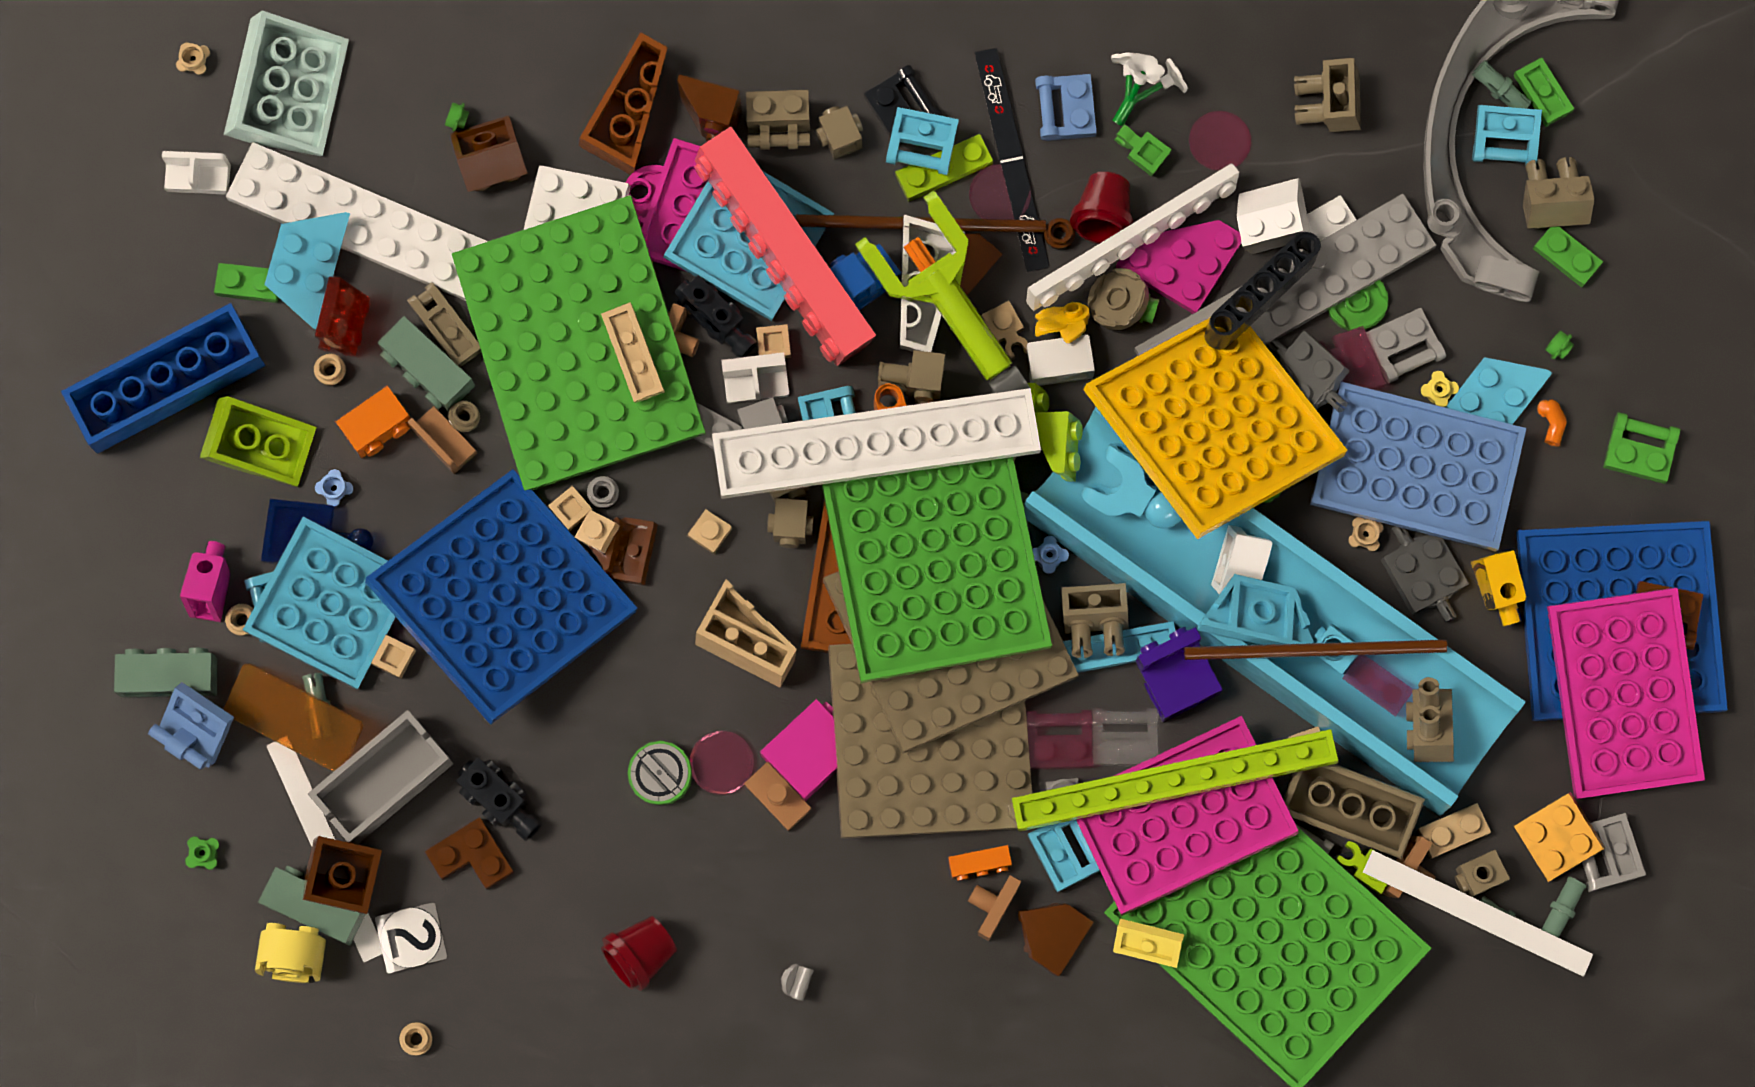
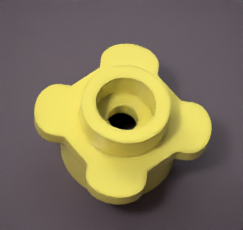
[1421,371,1459,407]

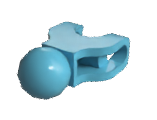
[1081,443,1181,529]

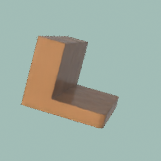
[408,406,477,474]

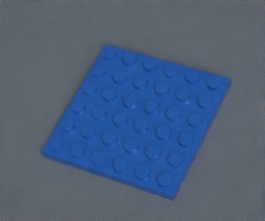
[365,469,637,725]
[1516,521,1728,721]

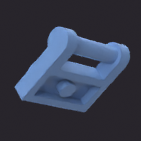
[1035,74,1096,141]

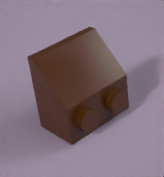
[677,74,742,141]
[450,115,527,192]
[303,836,382,914]

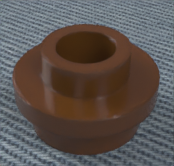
[1044,218,1075,249]

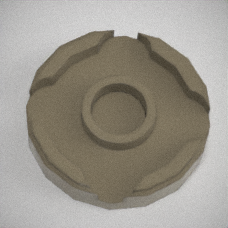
[1087,268,1149,330]

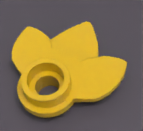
[1035,302,1090,344]

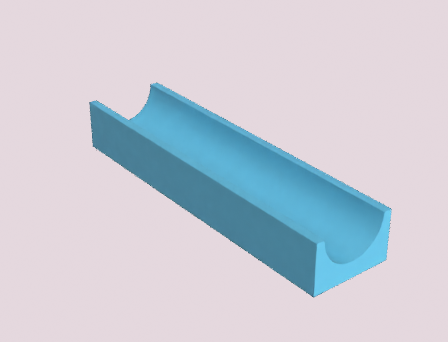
[1024,407,1525,816]

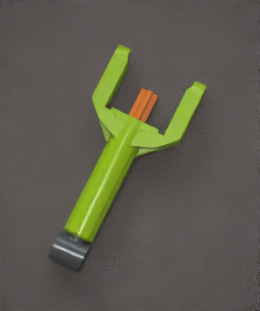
[855,190,1030,393]

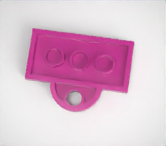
[625,138,708,272]

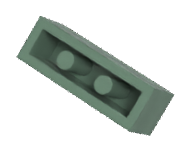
[378,316,475,413]
[114,648,217,697]
[258,866,366,946]

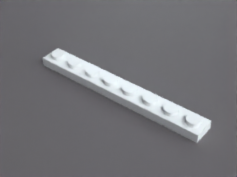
[1026,163,1239,311]

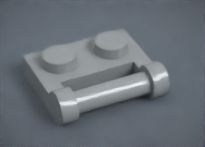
[1363,308,1446,384]
[1582,813,1646,892]

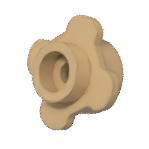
[176,42,210,75]
[1348,517,1383,552]

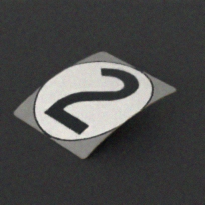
[375,903,447,973]

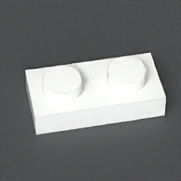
[1299,195,1356,252]

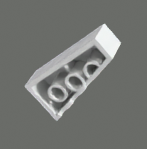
[900,215,965,352]

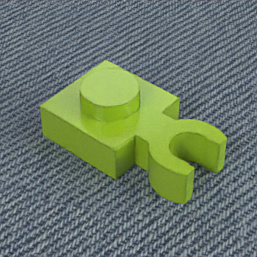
[1336,841,1387,895]

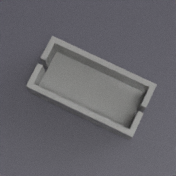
[308,710,454,845]

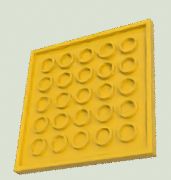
[1083,318,1348,539]

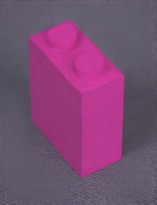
[760,699,837,802]

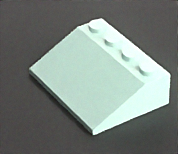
[224,11,349,156]

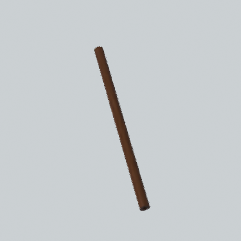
[796,214,1046,233]
[1184,640,1447,660]

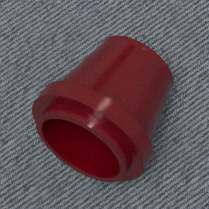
[1070,172,1133,244]
[601,916,677,991]

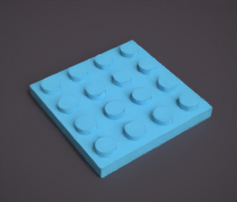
[663,171,834,321]
[242,517,395,689]

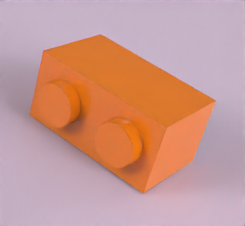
[336,385,411,458]

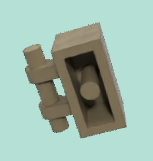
[746,90,810,150]

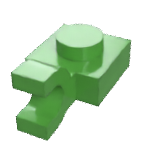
[1114,124,1172,177]

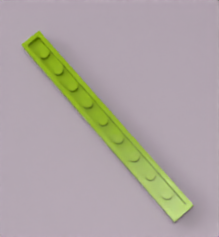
[1012,729,1338,832]

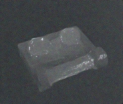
[1092,708,1158,766]

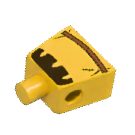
[1471,550,1526,626]

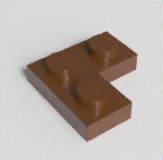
[424,817,514,890]

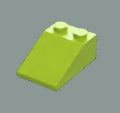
[200,396,317,487]

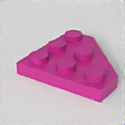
[1116,220,1242,314]

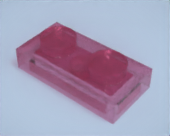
[1342,655,1413,716]

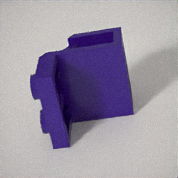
[1136,627,1223,723]

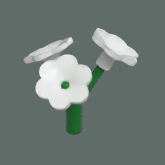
[1111,52,1188,126]

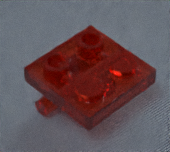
[315,276,370,357]

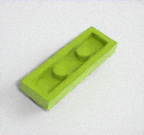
[895,134,993,202]

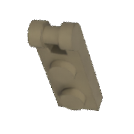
[407,282,481,367]

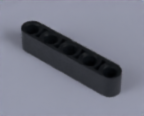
[1204,232,1321,350]

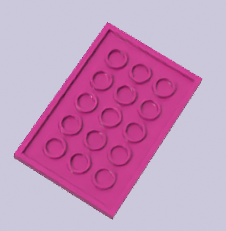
[1547,588,1705,799]
[1076,716,1299,916]

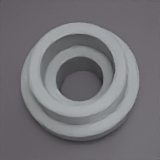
[587,476,619,508]

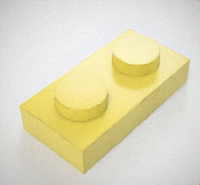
[1113,919,1184,968]

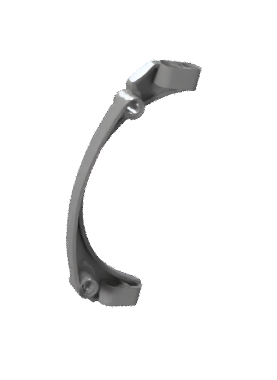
[1423,0,1619,302]

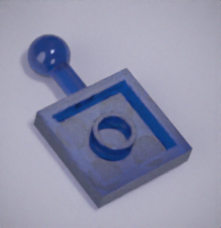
[261,499,373,564]

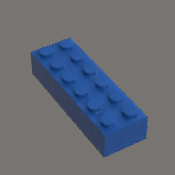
[61,303,266,454]

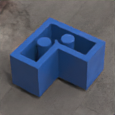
[829,243,901,310]

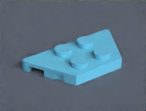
[264,212,350,330]
[1446,357,1552,425]
[1198,574,1318,657]

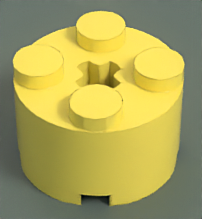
[255,923,326,983]

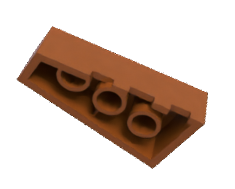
[579,32,668,175]

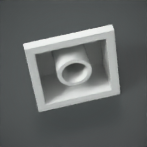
[1237,178,1310,254]

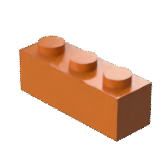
[948,845,1012,881]

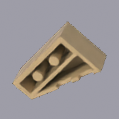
[695,579,797,687]

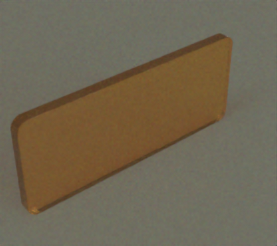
[224,663,363,772]

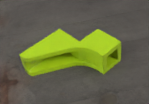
[1028,383,1083,482]

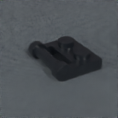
[864,65,944,145]

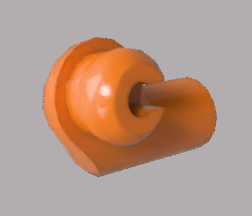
[1537,399,1567,447]

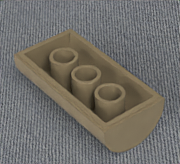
[1283,764,1425,859]

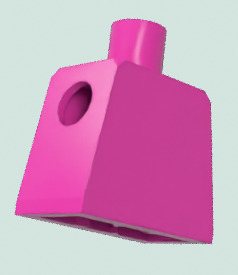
[180,541,230,622]

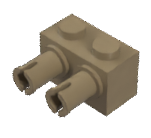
[1294,58,1361,132]
[1523,157,1594,229]
[878,350,945,405]
[1062,583,1129,658]
[1406,677,1454,762]

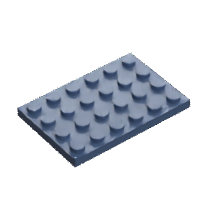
[1310,382,1526,552]

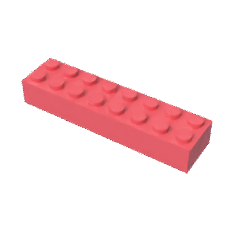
[694,127,876,367]

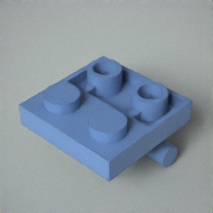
[148,682,234,770]

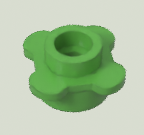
[185,836,220,870]

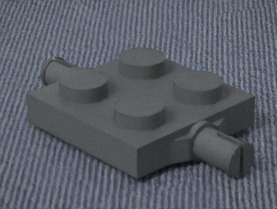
[1268,331,1350,413]
[1380,526,1469,623]

